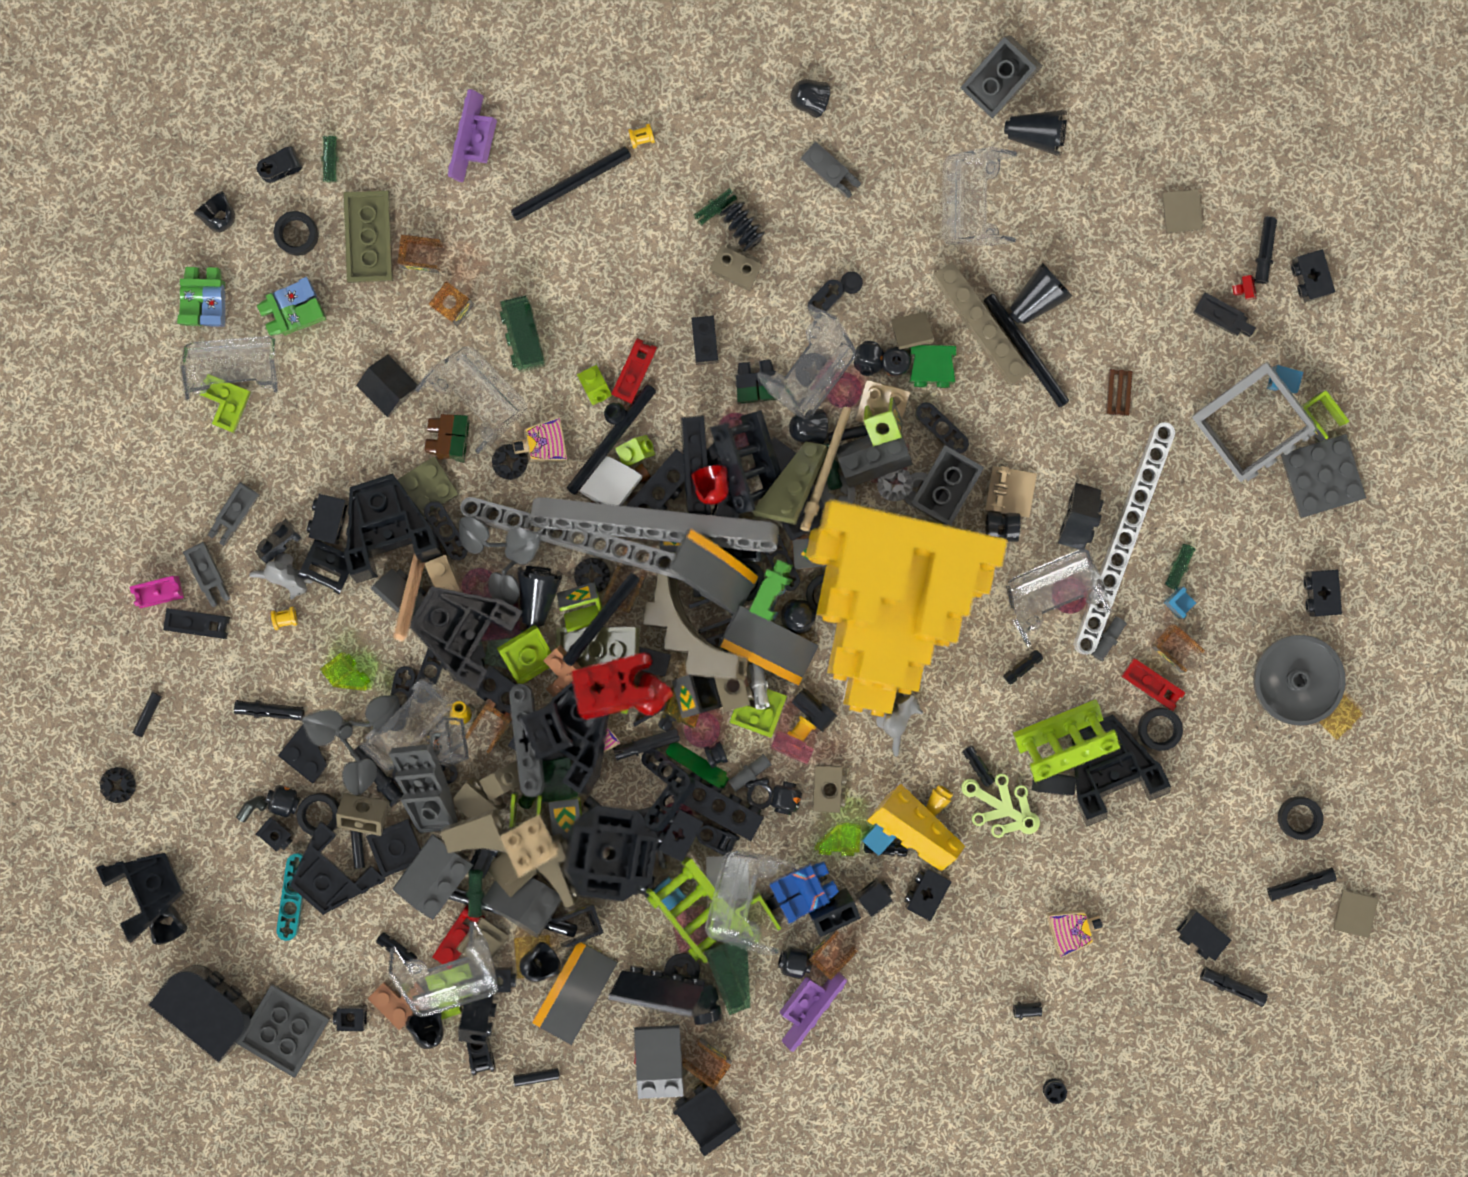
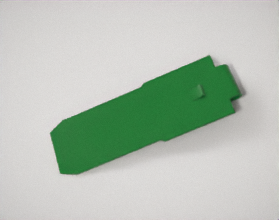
[666,742,729,788]

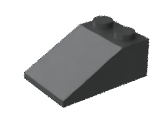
[960,35,1043,119]
[481,878,562,939]
[634,1025,683,1099]

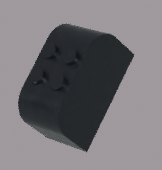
[148,965,253,1063]

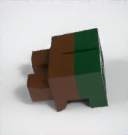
[424,414,470,463]

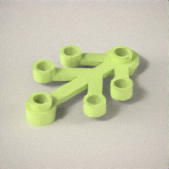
[961,773,1040,838]

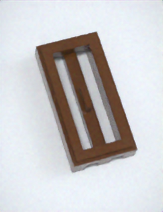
[1106,369,1133,416]

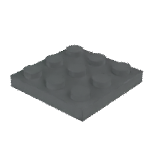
[1280,434,1366,518]
[236,984,331,1078]

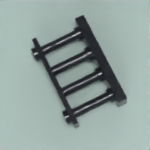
[710,410,781,514]

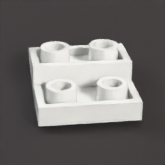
[580,456,642,506]

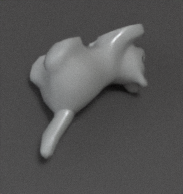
[249,553,313,600]
[876,693,923,757]

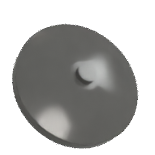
[1253,635,1346,726]

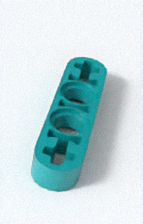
[276,853,303,941]

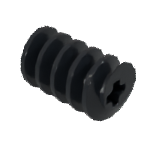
[719,201,765,252]

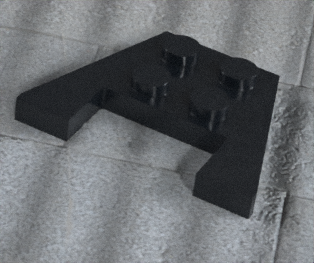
[289,820,386,915]
[96,853,184,943]

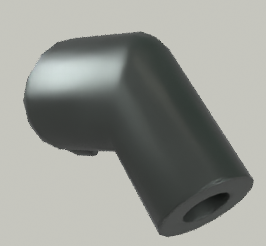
[236,796,269,822]

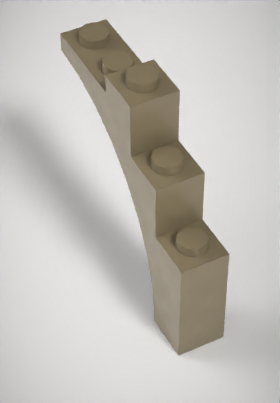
[643,558,748,681]
[440,809,578,908]

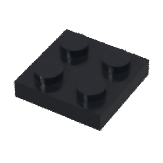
[366,819,421,878]

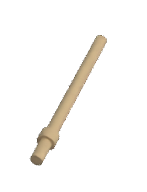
[800,407,851,531]

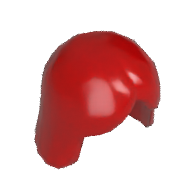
[692,465,729,504]
[635,674,674,716]

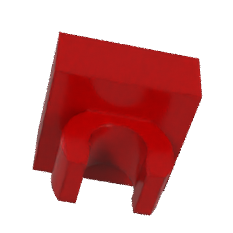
[1232,275,1257,301]

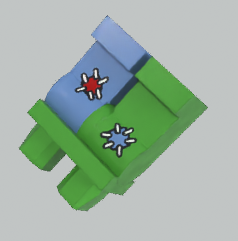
[177,267,225,327]
[257,277,327,336]
[749,560,793,621]

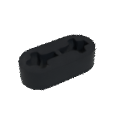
[808,279,845,316]

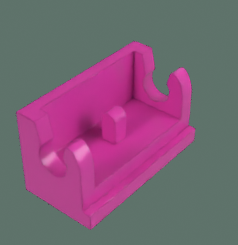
[129,576,184,609]

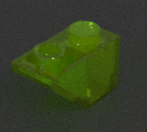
[320,652,372,691]
[814,823,861,856]

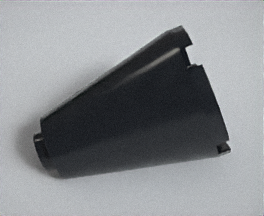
[1004,110,1067,156]
[1009,263,1073,324]
[517,566,563,629]

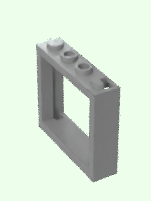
[1192,361,1317,482]

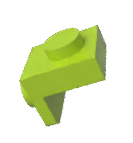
[577,364,612,405]
[615,435,655,467]

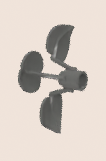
[459,516,542,606]
[301,695,400,796]

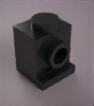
[255,816,294,852]
[483,967,517,993]
[333,1005,367,1031]

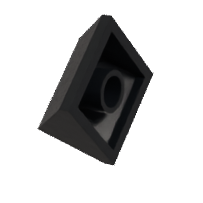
[356,355,420,418]

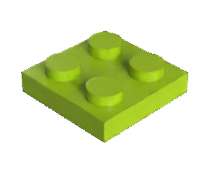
[497,625,552,684]

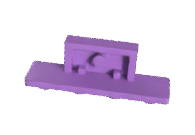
[448,89,497,182]
[779,972,847,1052]

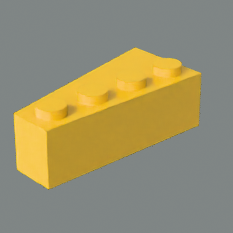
[867,783,965,871]

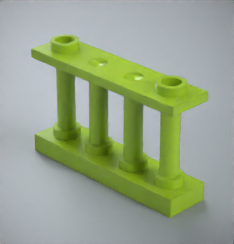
[1013,699,1120,782]
[645,856,746,963]

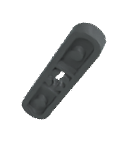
[509,684,545,797]

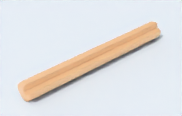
[393,553,425,641]

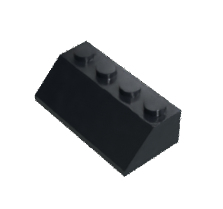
[608,965,713,1016]

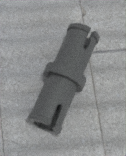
[1091,616,1127,662]
[727,754,772,792]

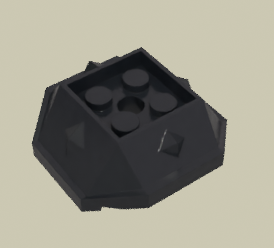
[563,804,659,901]

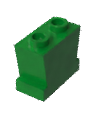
[909,345,956,388]

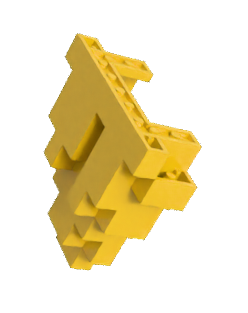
[805,501,1007,717]

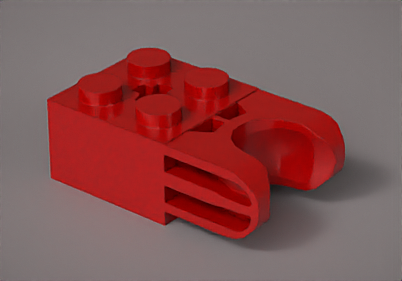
[571,653,659,720]

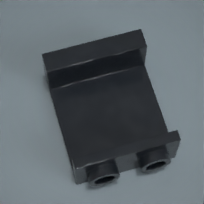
[673,1082,741,1157]

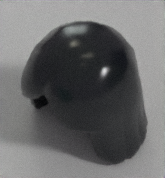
[790,79,831,118]
[194,191,235,233]
[789,409,828,444]
[780,599,816,635]
[149,905,188,945]
[519,942,561,982]
[405,1007,444,1049]

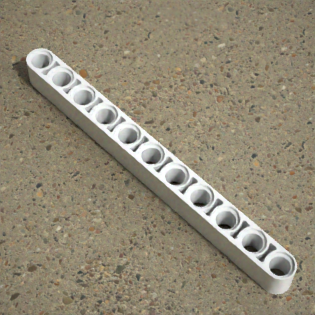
[1074,422,1175,655]

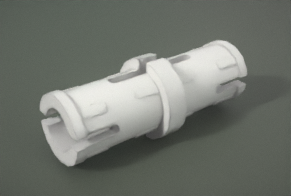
[749,663,770,709]

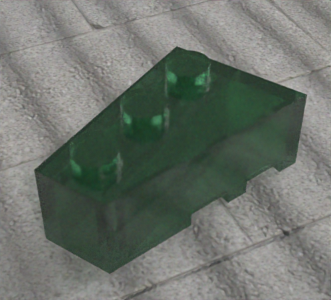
[500,295,546,373]
[705,932,750,1015]

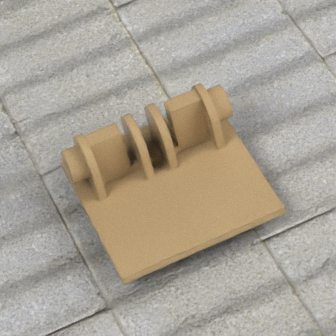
[855,379,910,429]
[985,466,1037,518]
[500,815,559,877]

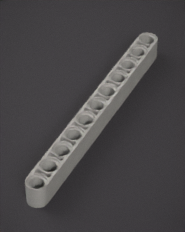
[460,497,684,581]
[529,497,779,552]

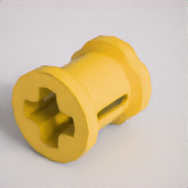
[628,123,655,149]
[271,606,298,630]
[788,716,817,745]

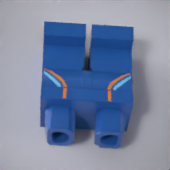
[769,861,839,924]

